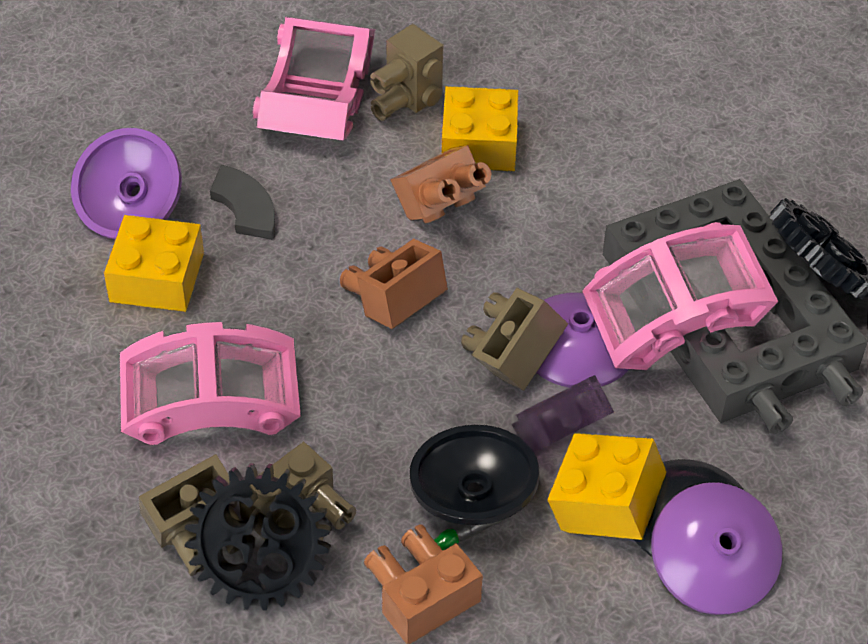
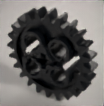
[769,198,868,299]
[185,463,332,611]

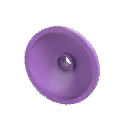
[71,128,182,240]
[536,293,637,389]
[651,483,782,615]

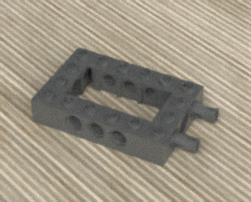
[602,179,868,434]

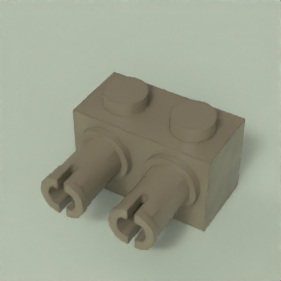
[370,24,443,121]
[461,288,569,391]
[239,441,356,541]
[139,454,241,576]

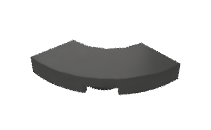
[210,165,275,240]

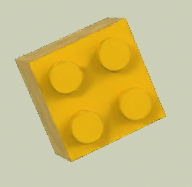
[441,86,518,171]
[104,215,204,312]
[547,433,666,540]

